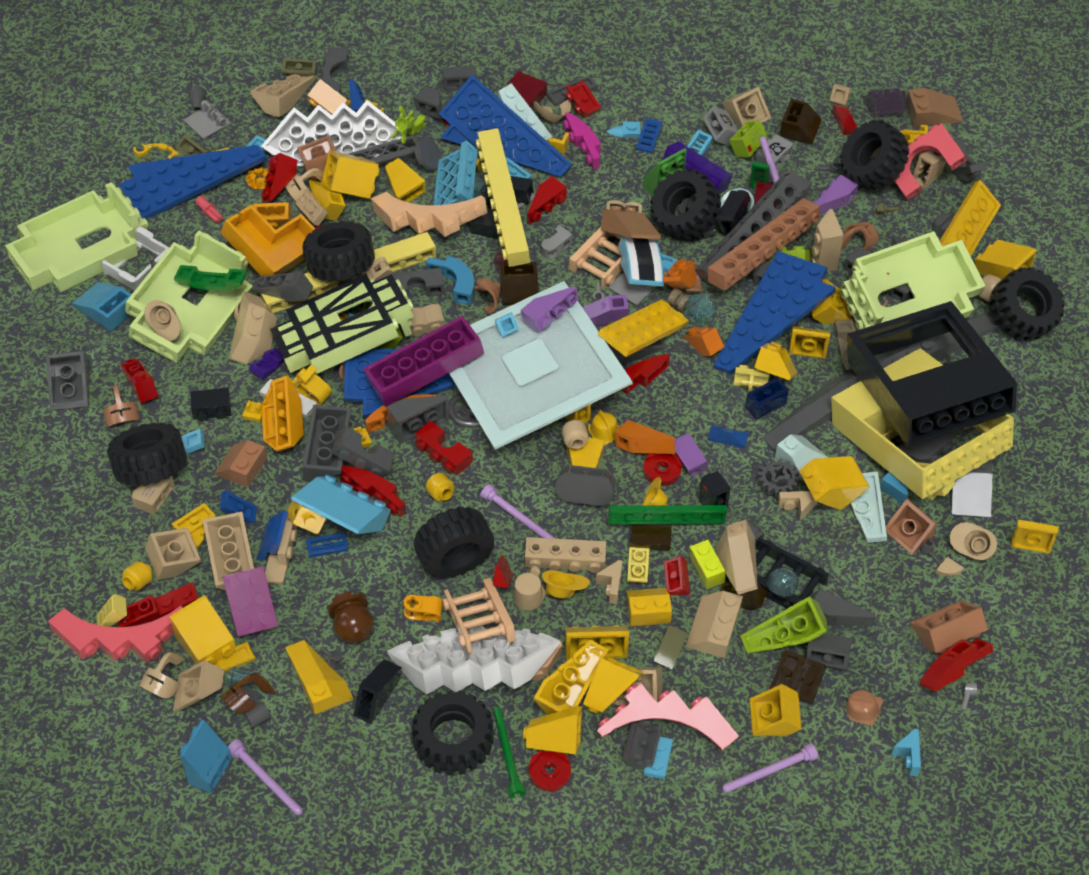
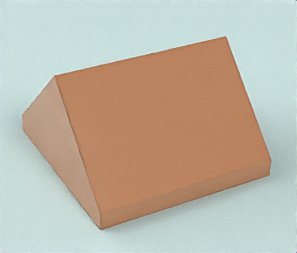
[885,499,937,555]

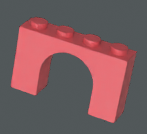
[893,123,967,200]

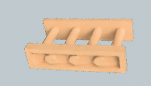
[569,227,623,289]
[442,578,516,654]

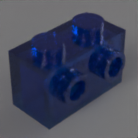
[745,377,789,420]

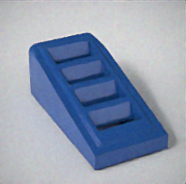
[349,79,366,113]
[636,118,662,153]

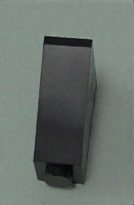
[716,190,752,235]
[353,659,402,724]

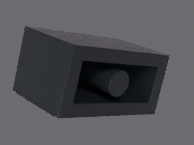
[190,387,232,421]
[698,471,731,509]

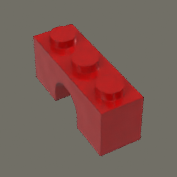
[415,421,473,476]

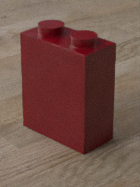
[505,71,547,111]

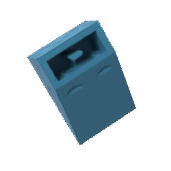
[72,282,132,332]
[180,720,232,793]

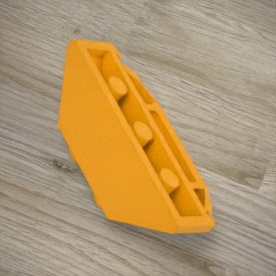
[261,376,304,452]

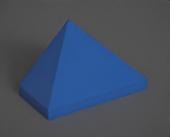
[708,425,749,449]

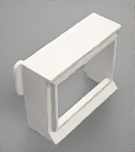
[102,227,169,291]

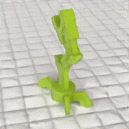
[390,105,427,144]

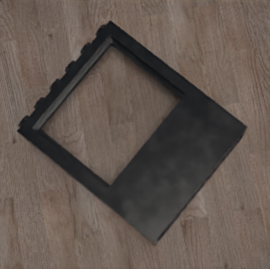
[847,301,1017,447]

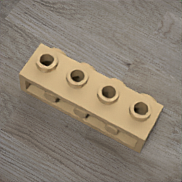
[525,537,606,573]

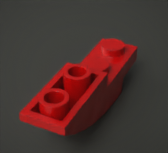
[340,466,406,518]
[118,582,199,628]
[920,638,993,691]

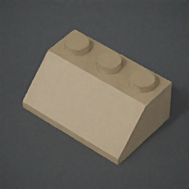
[810,209,844,271]
[686,591,743,658]

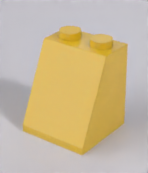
[321,149,379,198]
[974,240,1037,279]
[799,456,870,510]
[169,595,236,665]

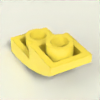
[627,547,649,583]

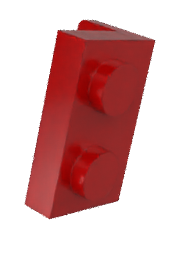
[565,81,601,118]

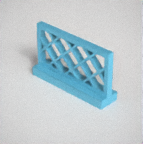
[434,140,478,205]

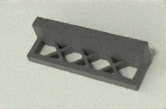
[349,135,417,172]

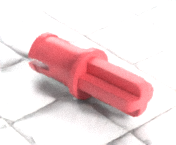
[195,196,223,224]

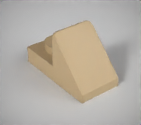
[778,491,817,520]
[596,560,623,604]

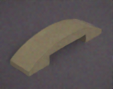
[835,320,856,370]

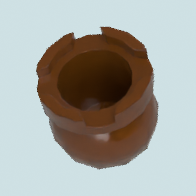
[327,591,373,644]

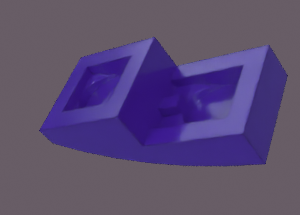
[249,347,285,379]

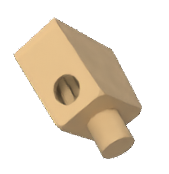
[913,151,946,189]

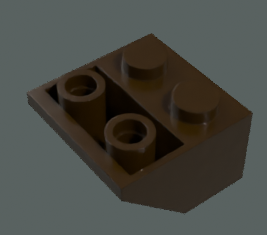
[780,99,822,145]
[500,261,538,305]

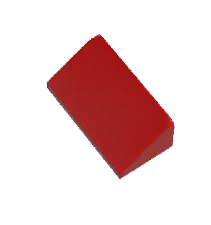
[832,104,857,136]
[493,555,513,588]
[664,556,690,596]

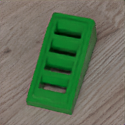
[749,162,770,189]

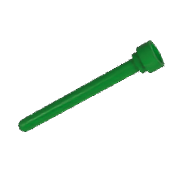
[493,706,526,799]

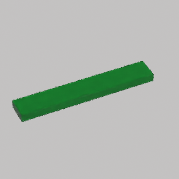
[607,505,727,524]

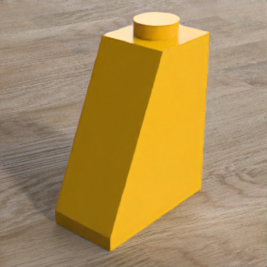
[385,158,426,203]
[566,437,605,468]
[583,656,644,713]
[523,706,582,754]

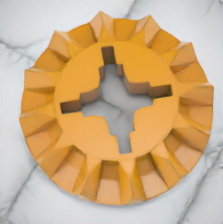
[246,166,269,190]

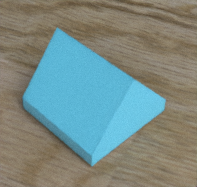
[495,312,519,337]

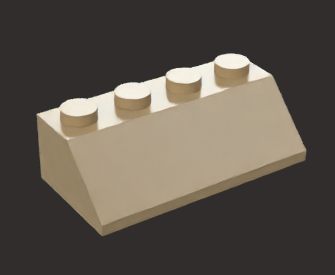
[203,512,254,590]

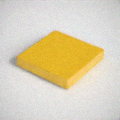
[1010,520,1059,553]

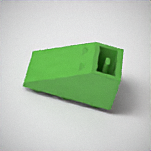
[643,148,686,197]

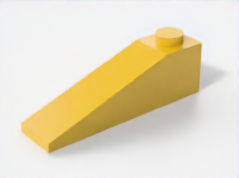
[285,640,354,715]
[533,640,608,715]

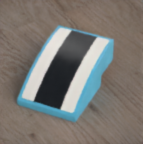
[618,235,664,286]

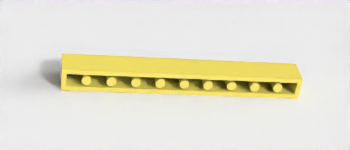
[476,128,530,267]
[260,232,436,313]

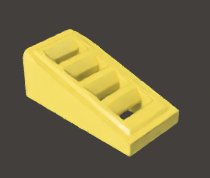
[97,594,127,627]

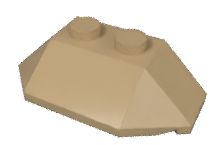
[229,291,277,365]

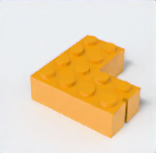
[220,204,315,276]

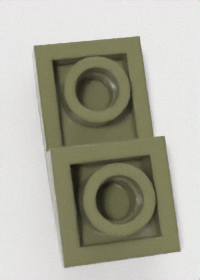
[653,625,688,670]

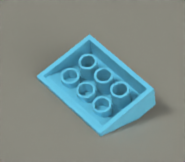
[291,474,391,534]

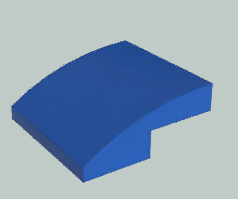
[256,511,288,561]

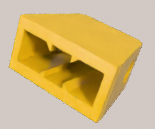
[287,500,326,534]

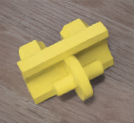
[734,365,769,392]

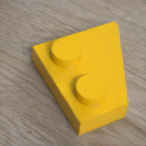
[172,503,216,550]

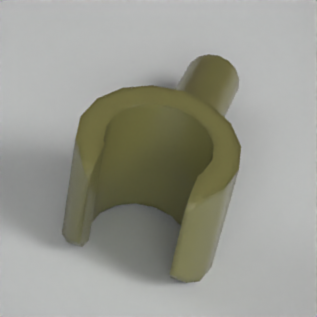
[875,204,899,217]

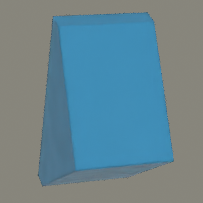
[880,472,908,504]

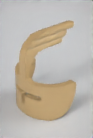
[285,168,323,202]
[139,652,185,698]

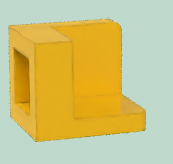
[547,132,569,156]

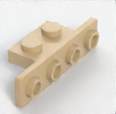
[265,516,297,585]

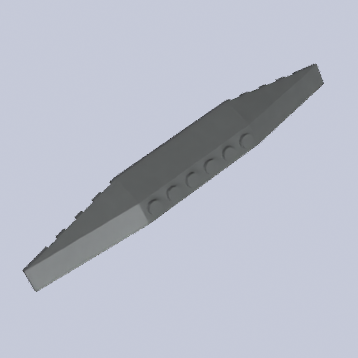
[762,311,1000,451]

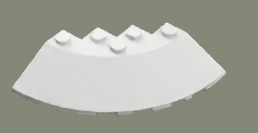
[261,100,407,166]
[387,626,560,694]

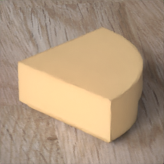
[935,557,964,576]

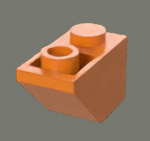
[663,259,697,289]
[683,326,724,356]

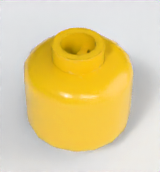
[426,473,455,502]
[122,561,152,591]

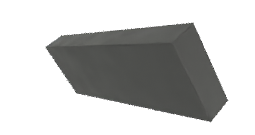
[546,76,598,106]

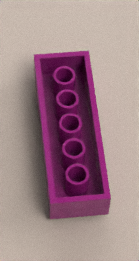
[363,315,484,407]

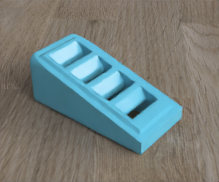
[687,130,713,156]

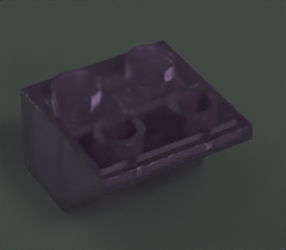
[862,88,907,116]

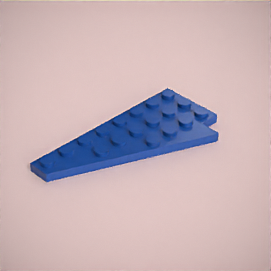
[439,75,573,177]
[119,145,267,219]
[714,251,836,375]
[344,349,457,418]

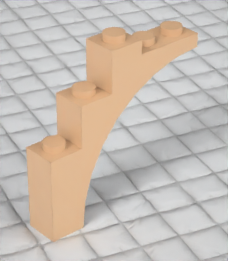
[371,192,487,237]

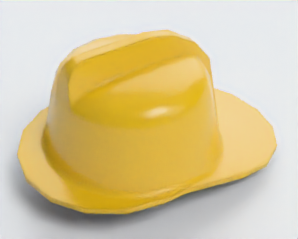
[588,410,619,446]
[643,477,668,505]
[542,570,590,599]

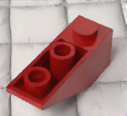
[261,153,298,203]
[527,176,567,225]
[120,358,159,403]

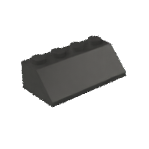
[302,405,351,481]

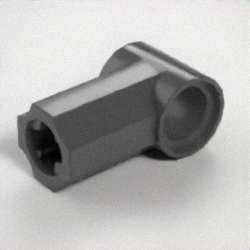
[234,686,271,728]

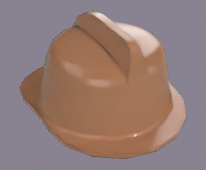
[846,690,884,726]

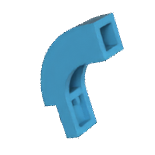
[426,256,474,305]

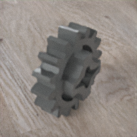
[757,459,800,498]

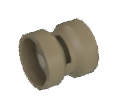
[667,288,693,313]

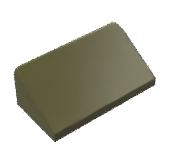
[281,58,318,76]
[175,134,208,156]

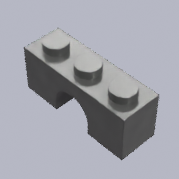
[392,268,445,299]
[331,426,394,477]

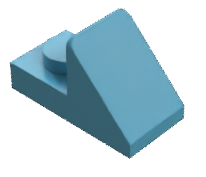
[891,729,921,776]

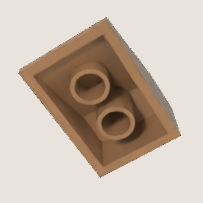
[905,88,963,127]
[601,206,661,239]

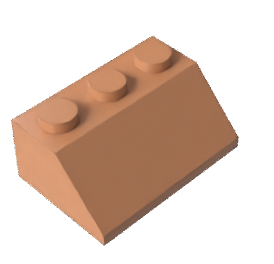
[909,600,988,653]

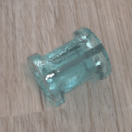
[228,666,254,687]

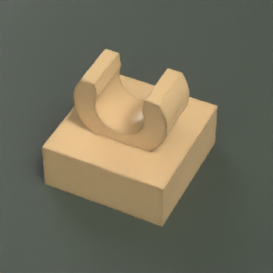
[829,83,851,105]

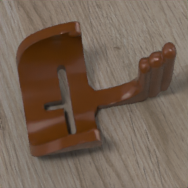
[220,673,275,713]

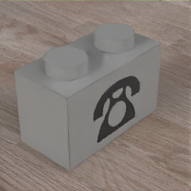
[703,106,738,146]
[755,134,794,169]

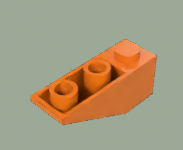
[614,420,676,454]

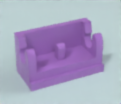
[675,433,709,477]

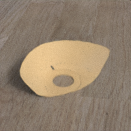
[533,100,571,123]

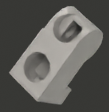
[541,225,572,259]

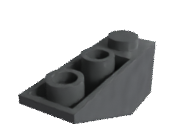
[252,271,313,302]
[814,588,876,627]

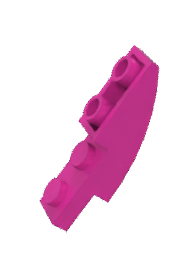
[563,112,601,170]

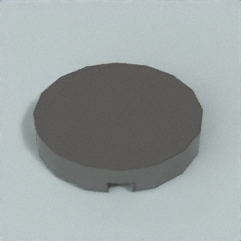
[414,136,441,171]

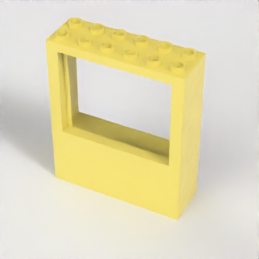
[831,348,1014,499]

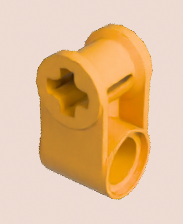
[403,595,443,622]

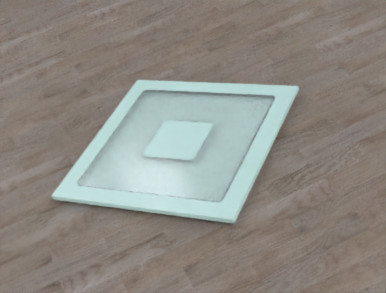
[449,281,633,450]

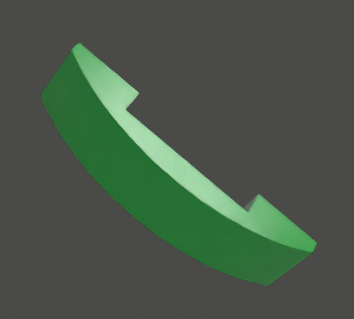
[174,265,247,291]

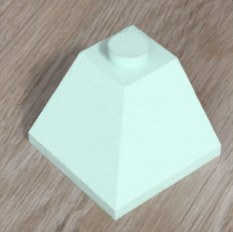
[775,434,828,480]

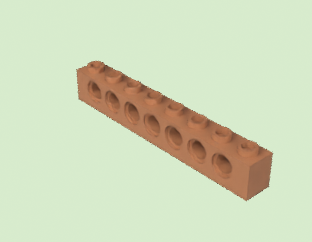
[708,198,820,291]

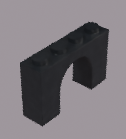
[468,176,534,239]

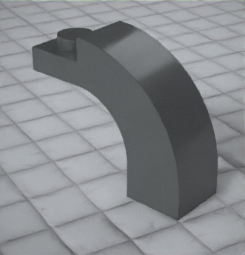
[953,137,987,181]

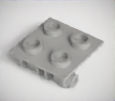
[183,100,231,139]
[608,273,657,306]

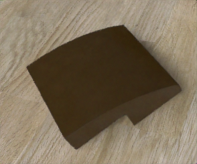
[630,524,672,550]
[770,650,827,705]

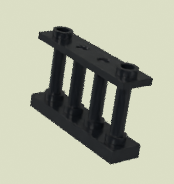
[755,537,829,609]

